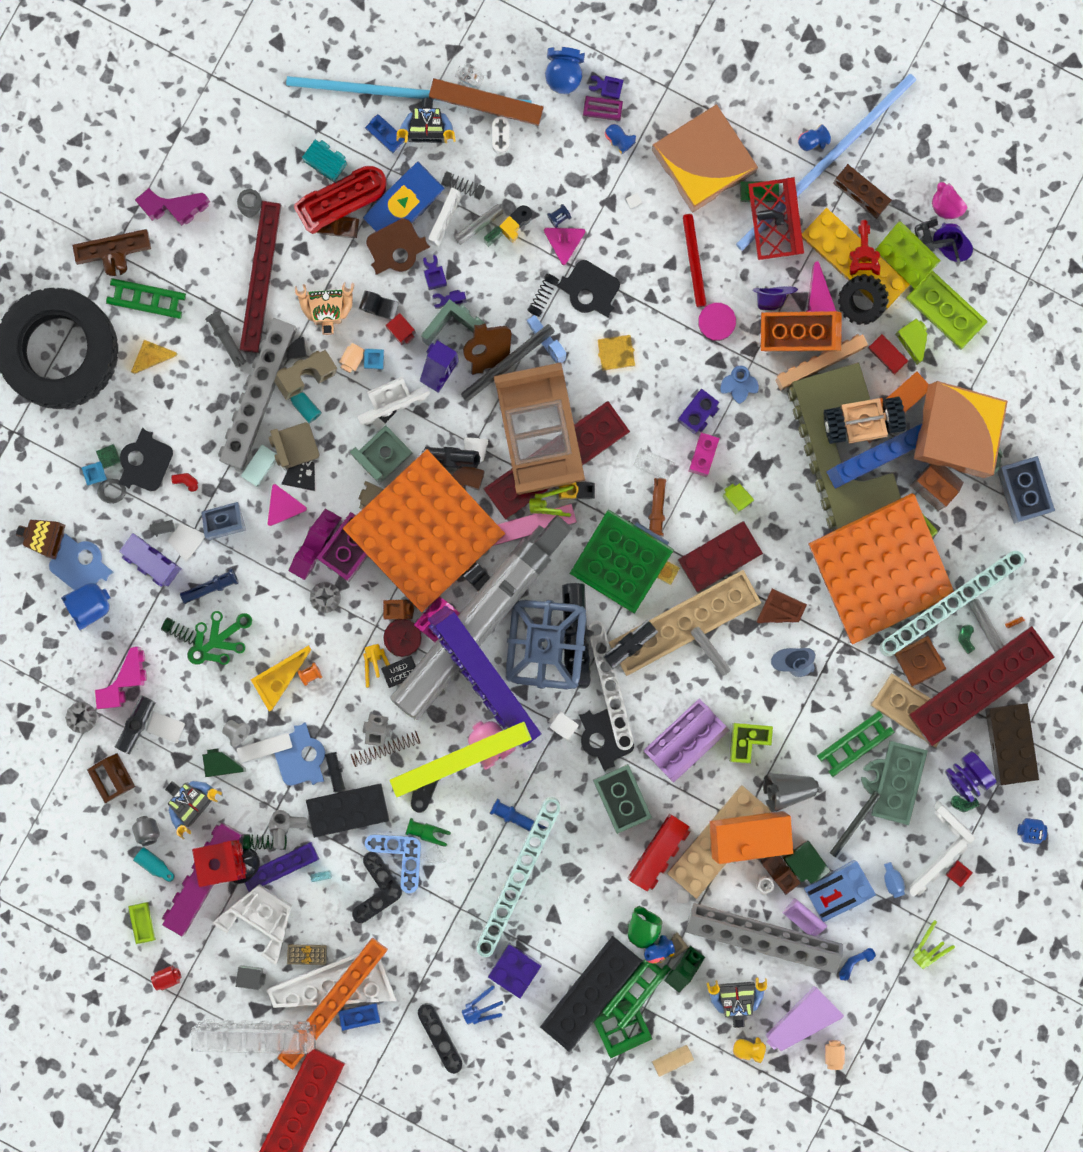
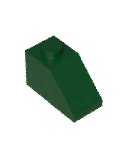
[202,748,246,777]

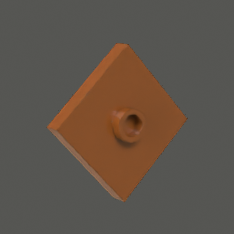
[894,636,946,687]

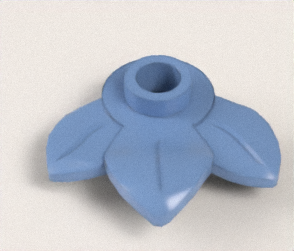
[720,366,759,404]

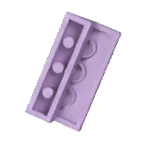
[643,698,730,783]

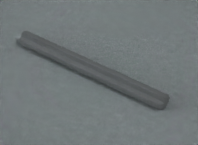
[461,324,555,401]

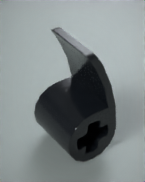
[359,290,399,320]
[462,562,490,592]

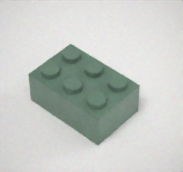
[593,764,652,834]

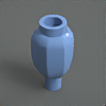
[884,862,906,898]

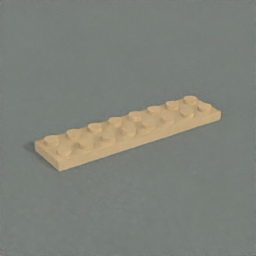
[608,570,761,676]

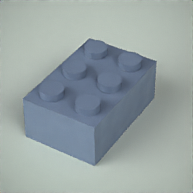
[997,456,1055,524]

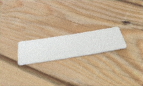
[237,733,292,763]

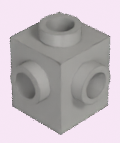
[363,714,391,747]

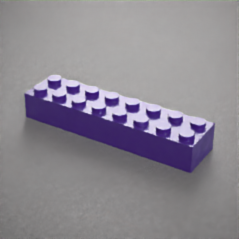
[427,606,542,748]

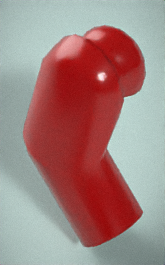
[171,473,198,492]

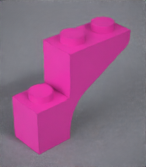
[95,647,147,709]

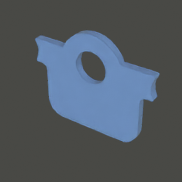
[49,534,114,590]
[274,722,325,786]

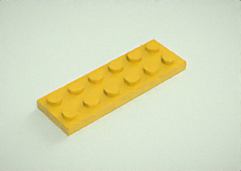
[802,207,910,311]

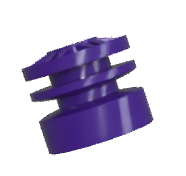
[945,751,997,803]

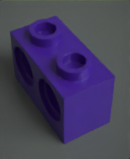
[677,388,720,434]

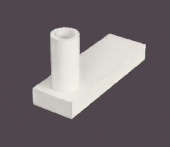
[428,188,462,247]

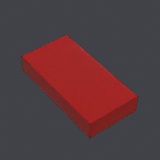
[868,334,908,375]

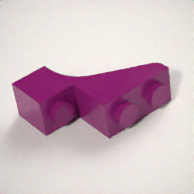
[135,188,210,226]
[288,508,342,580]

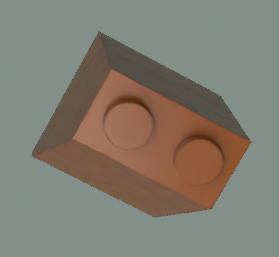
[910,463,964,511]

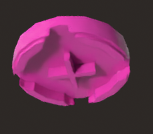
[698,303,736,341]

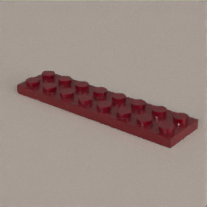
[483,401,630,520]
[908,626,1055,746]

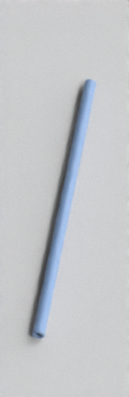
[736,74,916,251]

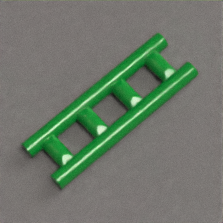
[106,278,186,319]
[817,711,895,778]
[602,959,671,1030]

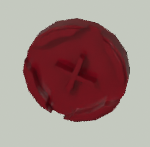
[383,619,422,657]

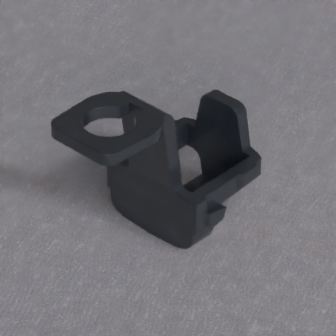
[914,219,961,263]

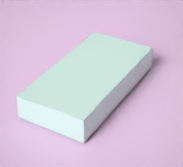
[241,445,276,487]

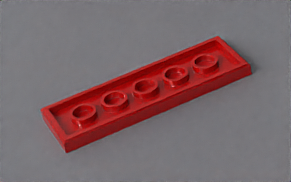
[259,1046,345,1152]

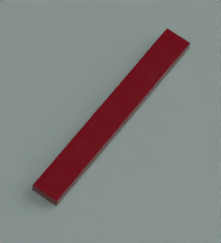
[240,201,282,353]

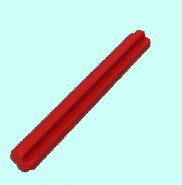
[683,214,707,307]

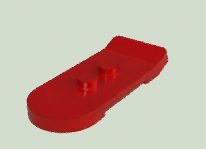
[294,166,387,234]

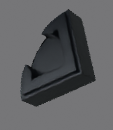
[287,337,307,359]

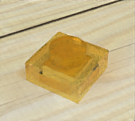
[657,561,680,585]

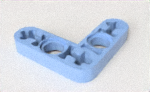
[526,315,566,363]
[365,834,421,893]

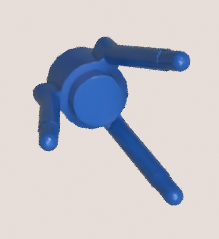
[462,986,503,1025]

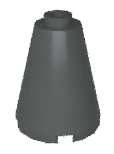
[763,773,819,812]

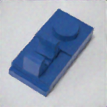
[365,114,405,154]

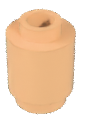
[339,343,365,373]
[825,1040,845,1070]

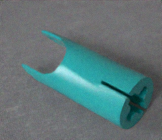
[290,392,322,424]
[133,847,175,882]

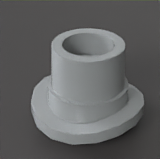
[222,720,251,747]

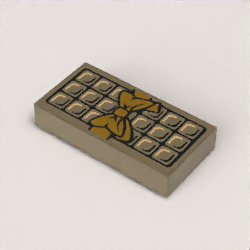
[287,944,327,965]

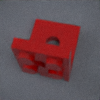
[192,840,246,887]

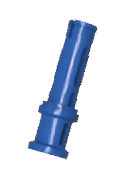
[489,798,547,832]

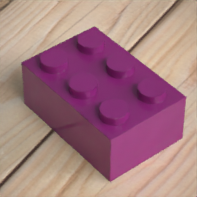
[317,512,368,582]

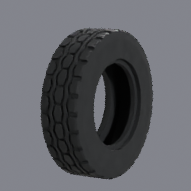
[0,287,119,409]

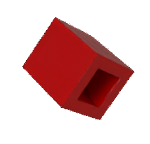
[385,313,416,345]

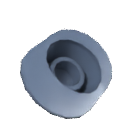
[771,648,816,677]

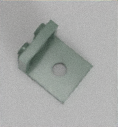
[421,299,485,346]
[350,425,413,485]

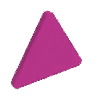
[544,228,585,265]
[267,484,307,526]

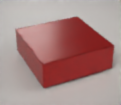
[945,860,973,887]

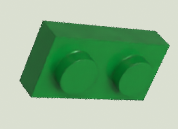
[740,181,779,202]

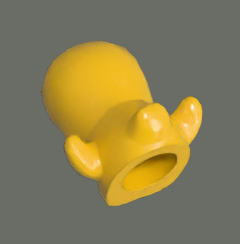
[733,1037,766,1063]

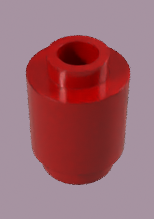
[151,965,182,991]

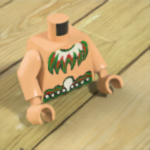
[295,282,354,335]

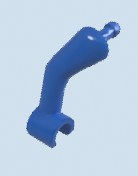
[839,948,876,981]

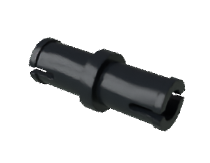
[325,752,346,792]

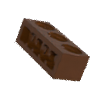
[833,164,892,219]

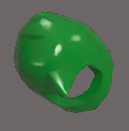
[628,906,663,949]

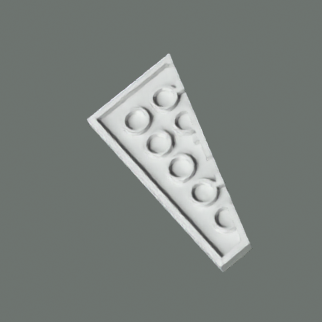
[267,952,397,1008]

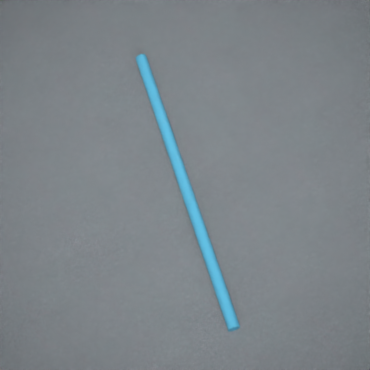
[286,76,532,103]

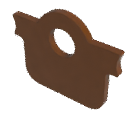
[366,218,430,275]
[463,323,512,375]

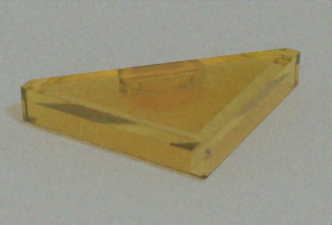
[131,340,178,374]

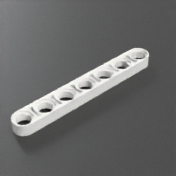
[588,621,633,750]

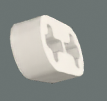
[492,116,509,154]

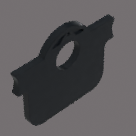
[556,260,620,318]
[118,428,173,491]
[579,707,634,771]

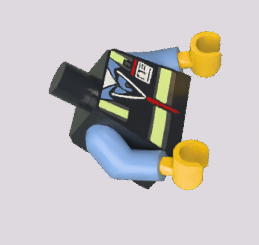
[396,98,456,143]

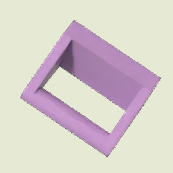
[782,898,827,936]

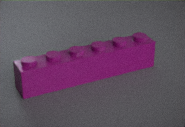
[162,823,243,937]

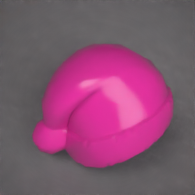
[932,182,967,219]

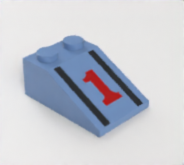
[804,860,876,922]

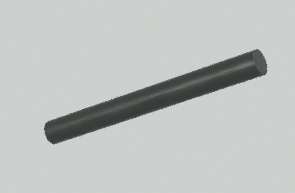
[830,791,881,857]

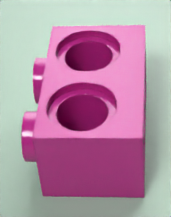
[689,432,720,477]
[414,596,460,643]

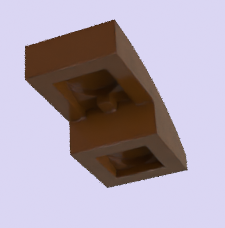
[316,217,359,238]
[760,856,801,895]

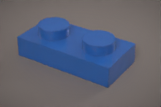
[338,1003,381,1031]

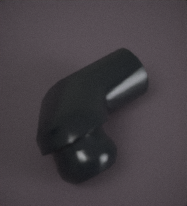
[757,210,785,226]

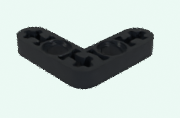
[352,852,402,923]

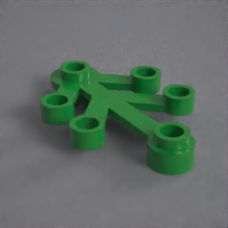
[187,611,252,665]

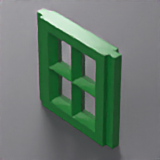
[594,1000,652,1059]

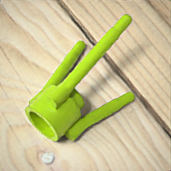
[529,485,573,517]
[912,920,955,969]

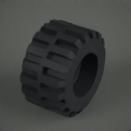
[838,274,889,325]

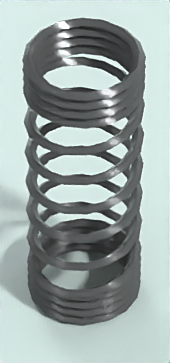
[441,171,485,200]

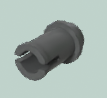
[150,520,175,537]

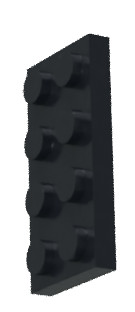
[306,783,390,838]

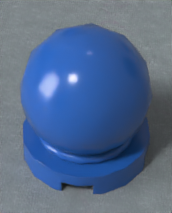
[545,47,585,94]

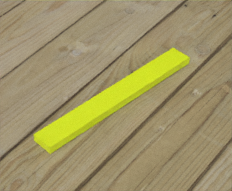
[390,722,532,798]

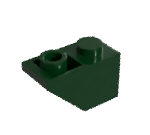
[664,945,706,993]

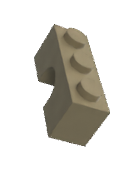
[274,350,337,400]

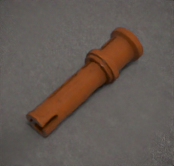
[648,478,666,537]

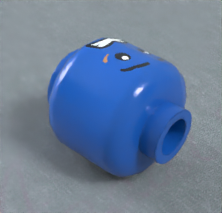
[1017,818,1047,844]

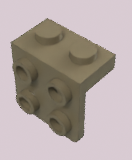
[269,422,320,470]

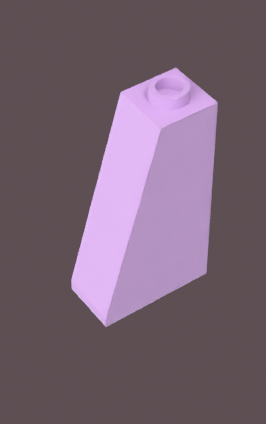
[766,986,844,1051]

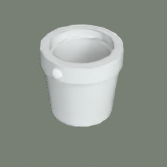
[463,437,488,462]

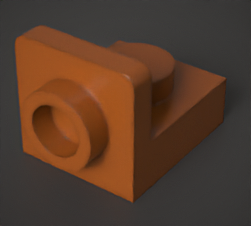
[383,600,414,620]

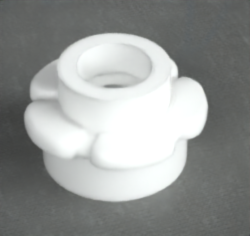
[756,876,775,895]

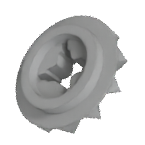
[310,582,341,613]
[65,702,97,733]

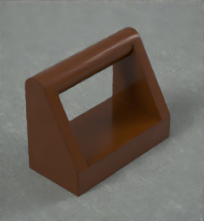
[87,753,135,803]

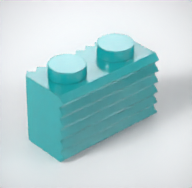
[302,139,347,183]

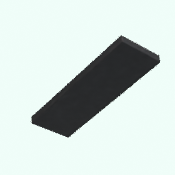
[540,936,643,1052]

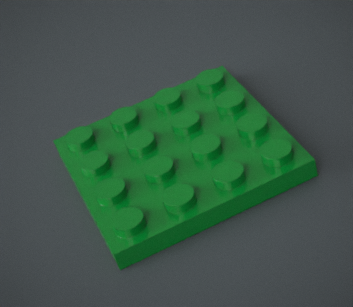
[569,509,674,614]

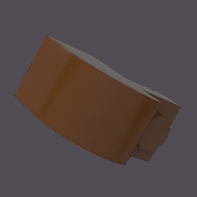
[452,467,485,491]

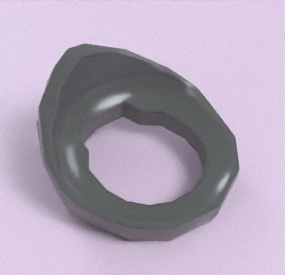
[237,189,262,218]
[97,479,126,504]

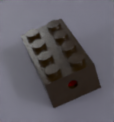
[985,703,1039,785]

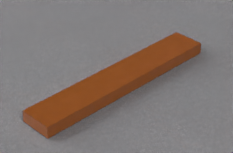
[429,78,544,126]

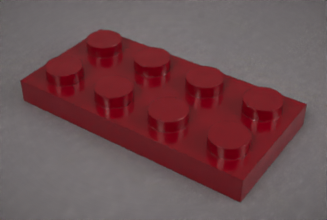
[678,521,763,592]

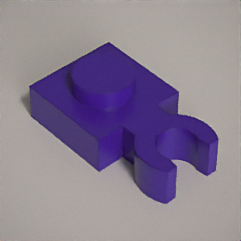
[589,76,624,100]
[423,255,447,290]

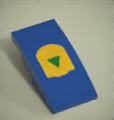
[363,161,445,231]

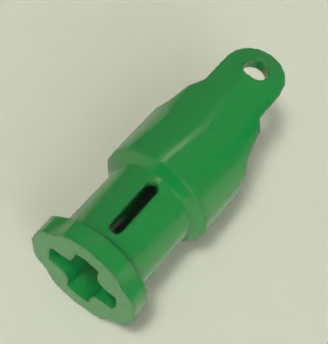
[405,818,451,847]

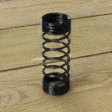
[527,273,559,317]

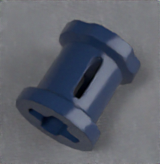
[547,204,572,228]

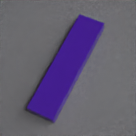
[245,842,319,892]

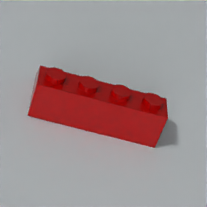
[627,813,690,892]

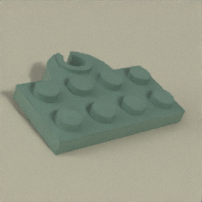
[861,741,928,825]

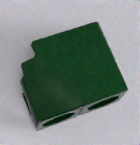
[782,840,830,884]

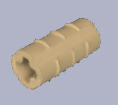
[652,1045,694,1077]

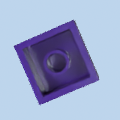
[488,942,542,999]

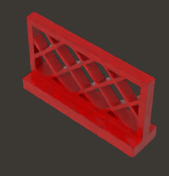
[748,177,804,260]

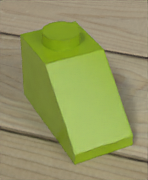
[895,318,928,365]
[723,483,754,515]

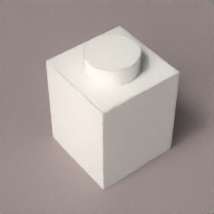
[548,711,579,741]

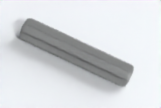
[454,204,504,245]
[969,599,1004,652]
[691,627,730,676]

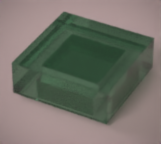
[484,226,503,247]
[96,444,120,469]

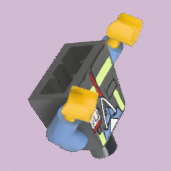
[165,781,222,839]
[706,977,767,1028]

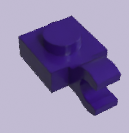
[432,290,467,309]

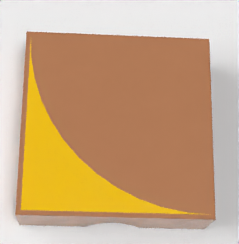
[652,104,758,213]
[914,381,1008,478]

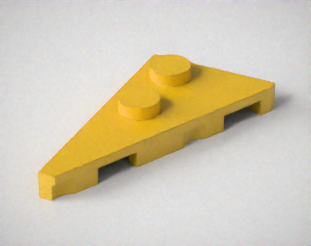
[251,645,312,712]

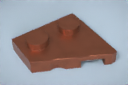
[756,588,807,623]

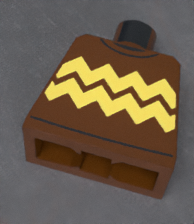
[16,520,66,560]

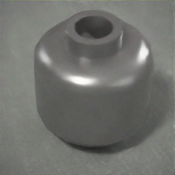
[132,816,160,846]

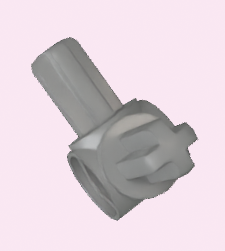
[269,810,308,850]

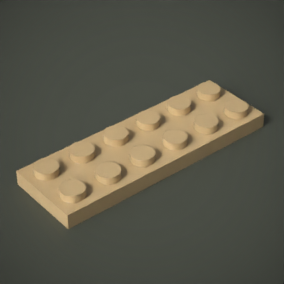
[667,785,770,899]

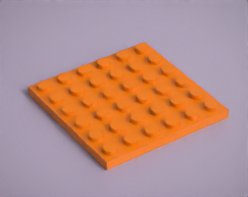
[342,449,505,613]
[808,493,954,645]

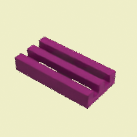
[583,96,623,121]

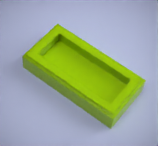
[128,902,156,944]

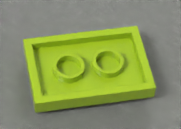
[875,221,941,289]

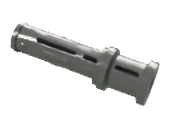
[205,311,247,368]

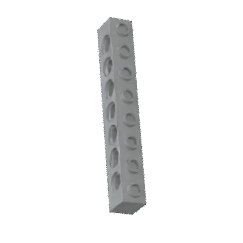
[218,318,297,470]
[686,903,843,974]

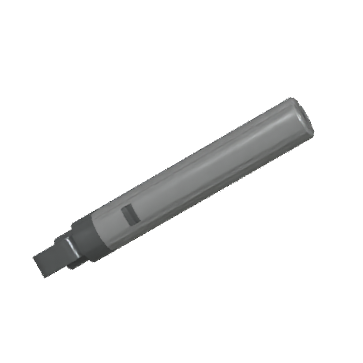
[390,515,572,720]

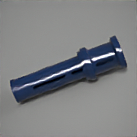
[180,568,239,604]

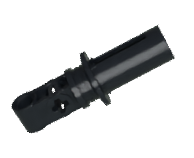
[562,583,594,689]

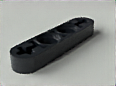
[418,1003,463,1074]

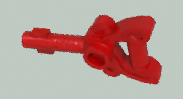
[849,220,880,275]

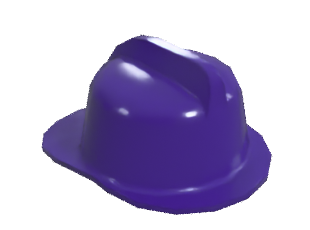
[933,222,973,262]
[752,286,798,311]

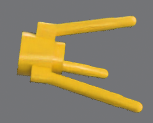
[363,644,399,688]

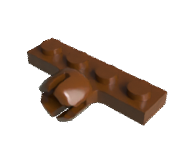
[72,229,151,276]

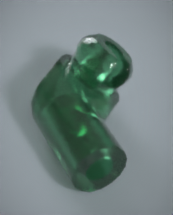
[958,624,975,654]
[950,795,980,813]

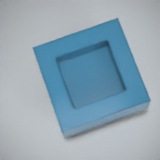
[364,349,384,370]
[81,461,107,486]

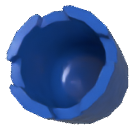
[61,583,111,630]

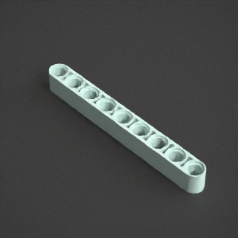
[880,551,1025,656]
[477,797,560,957]

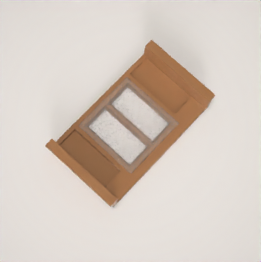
[494,362,585,495]

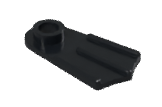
[411,780,439,813]

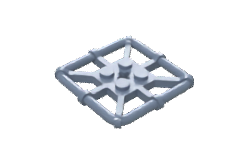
[505,600,586,690]

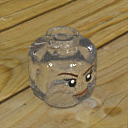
[455,63,484,89]

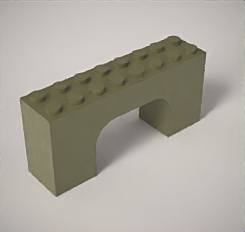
[787,362,901,531]

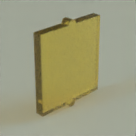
[598,335,635,371]

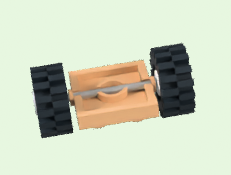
[823,396,906,444]

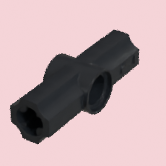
[422,447,481,468]
[603,620,658,669]
[115,695,156,755]

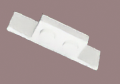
[357,377,431,425]

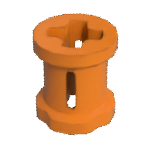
[298,662,323,686]

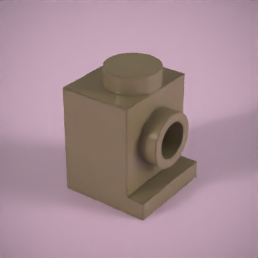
[358,481,383,509]

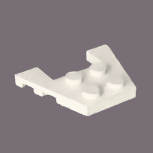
[212,884,292,965]

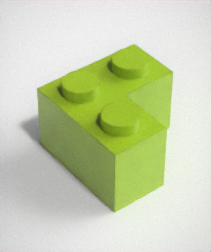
[729,723,773,763]

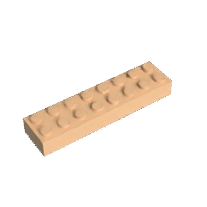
[775,334,868,391]

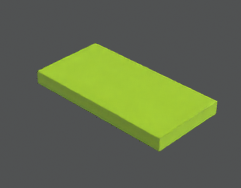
[905,271,988,350]

